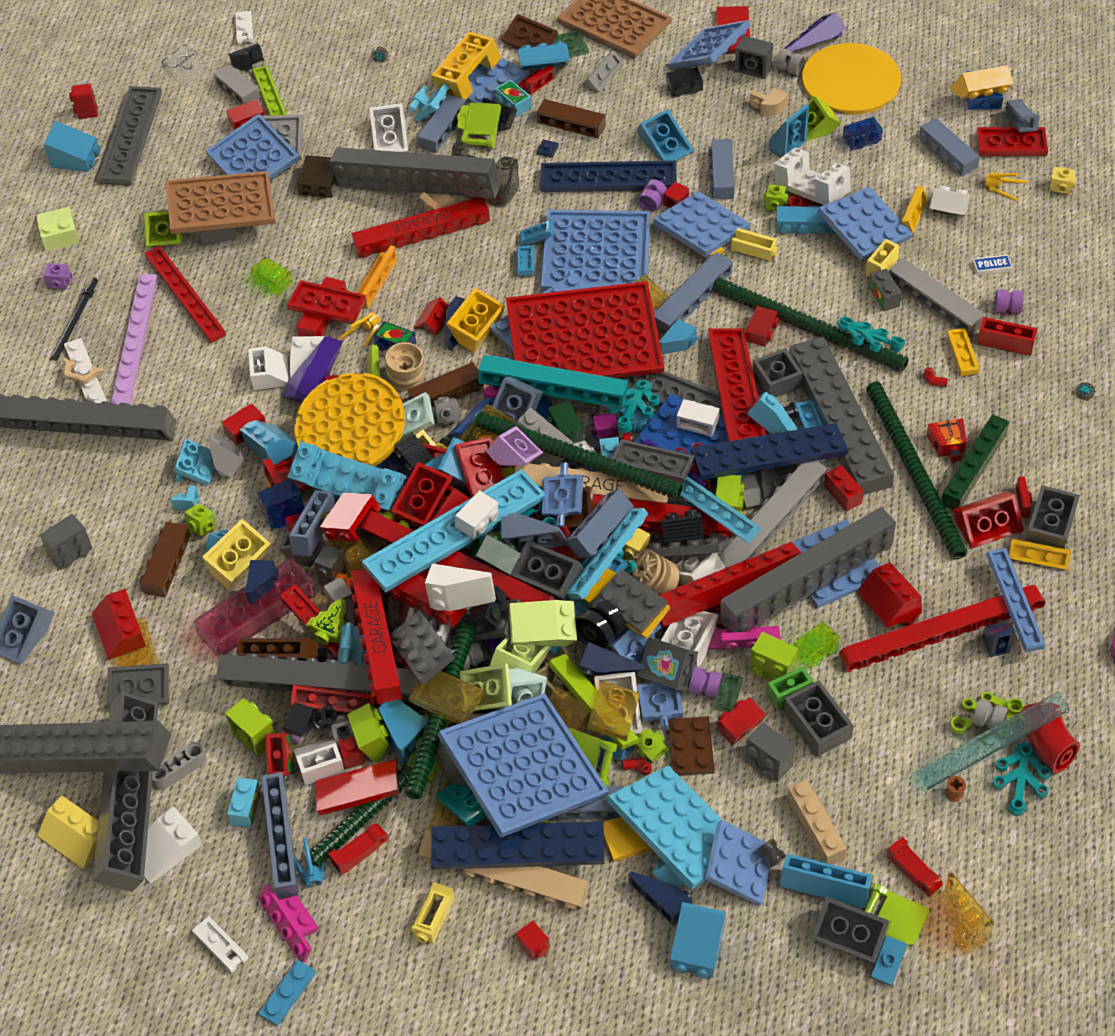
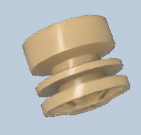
[385,342,424,391]
[628,550,679,595]

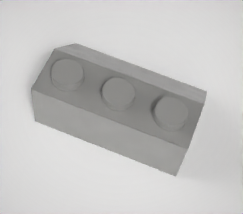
[516,407,573,467]

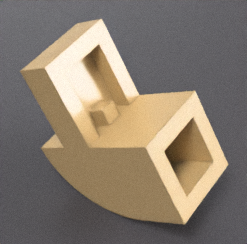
[749,88,789,116]
[420,192,460,212]

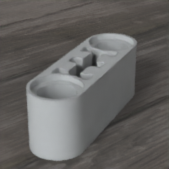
[152,742,207,790]

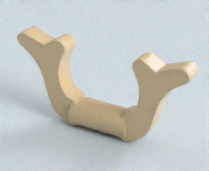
[63,358,105,383]

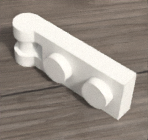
[235,11,254,45]
[192,916,249,973]

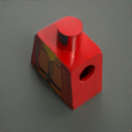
[926,418,967,462]

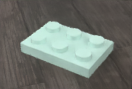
[400,392,434,440]

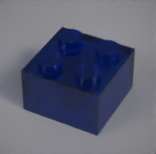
[257,478,305,530]

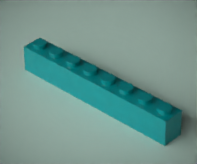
[478,355,628,409]

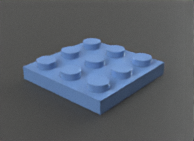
[705,820,774,905]

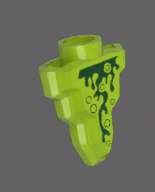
[306,598,346,645]

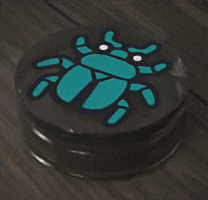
[371,47,388,63]
[1076,382,1095,400]

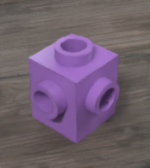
[43,263,73,289]

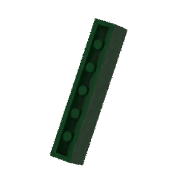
[941,414,1010,510]

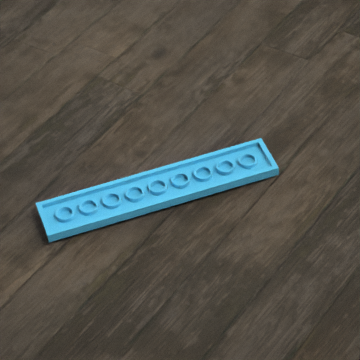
[362,469,546,593]

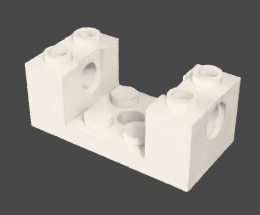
[774,147,851,205]

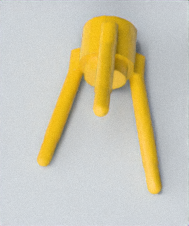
[985,172,1028,201]
[337,312,380,347]

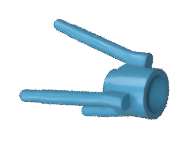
[295,837,326,888]

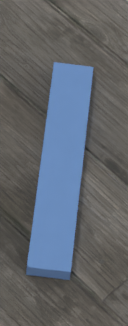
[986,548,1046,653]

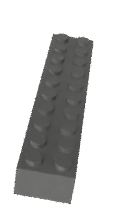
[330,147,501,199]
[789,337,894,495]
[0,394,176,441]
[720,507,896,633]
[216,652,426,702]
[93,691,159,892]
[0,721,171,773]

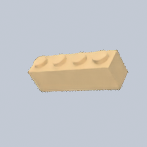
[787,779,847,865]

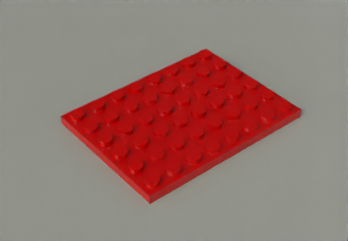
[506,281,665,378]

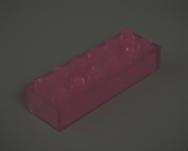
[193,557,316,658]

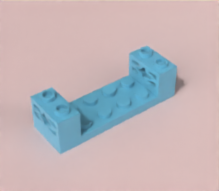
[288,441,409,513]

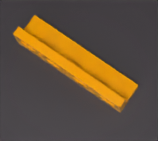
[357,246,397,309]

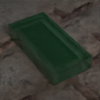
[714,673,743,713]

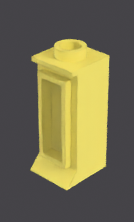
[730,228,779,262]
[412,882,455,943]

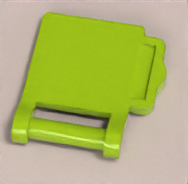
[457,102,501,149]
[568,728,617,786]
[864,883,929,951]

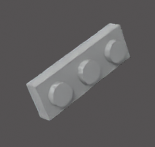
[585,50,624,93]

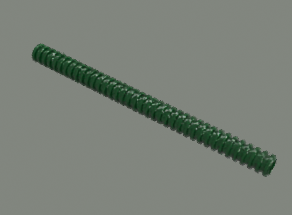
[714,277,909,372]
[866,381,967,560]
[474,411,683,500]
[404,607,476,799]
[310,711,489,867]

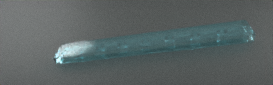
[912,691,1070,792]

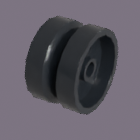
[575,598,626,649]

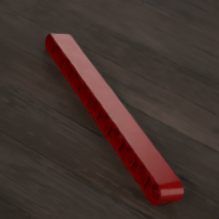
[359,510,557,603]
[839,585,1046,672]

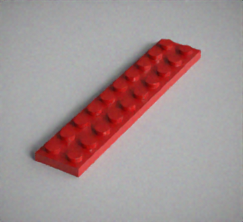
[707,328,766,441]

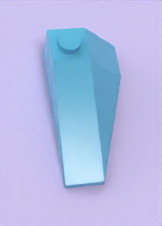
[748,392,798,434]

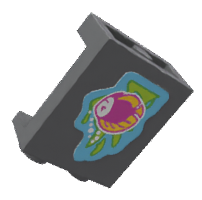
[638,637,698,691]

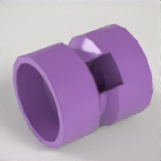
[637,179,667,212]
[995,289,1023,314]
[688,667,723,699]

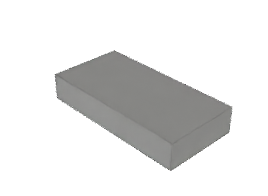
[741,474,764,511]

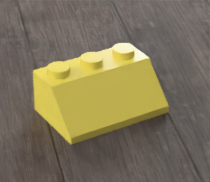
[202,519,271,591]
[38,796,98,870]

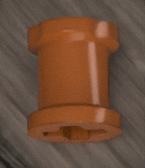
[945,776,966,802]

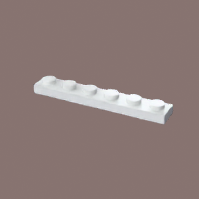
[64,338,106,403]

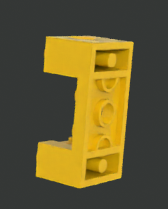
[431,32,501,99]

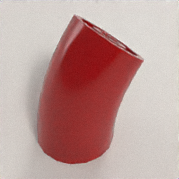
[1021,703,1080,774]

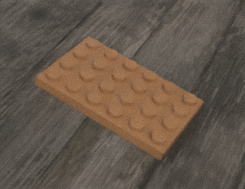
[557,0,672,58]
[165,171,276,234]

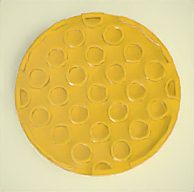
[802,43,901,114]
[294,372,405,467]

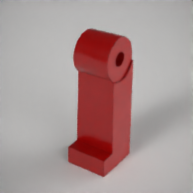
[328,824,389,876]
[887,836,943,897]

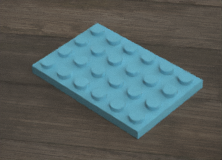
[607,765,722,890]

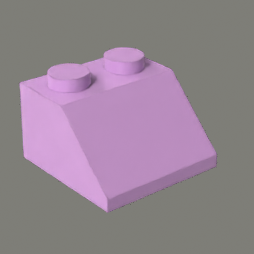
[486,426,543,466]

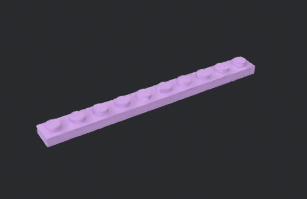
[111,274,158,405]

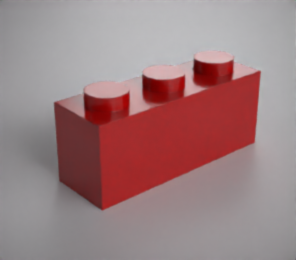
[977,317,1038,356]

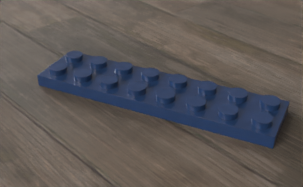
[541,160,677,192]
[690,423,848,480]
[431,821,605,870]

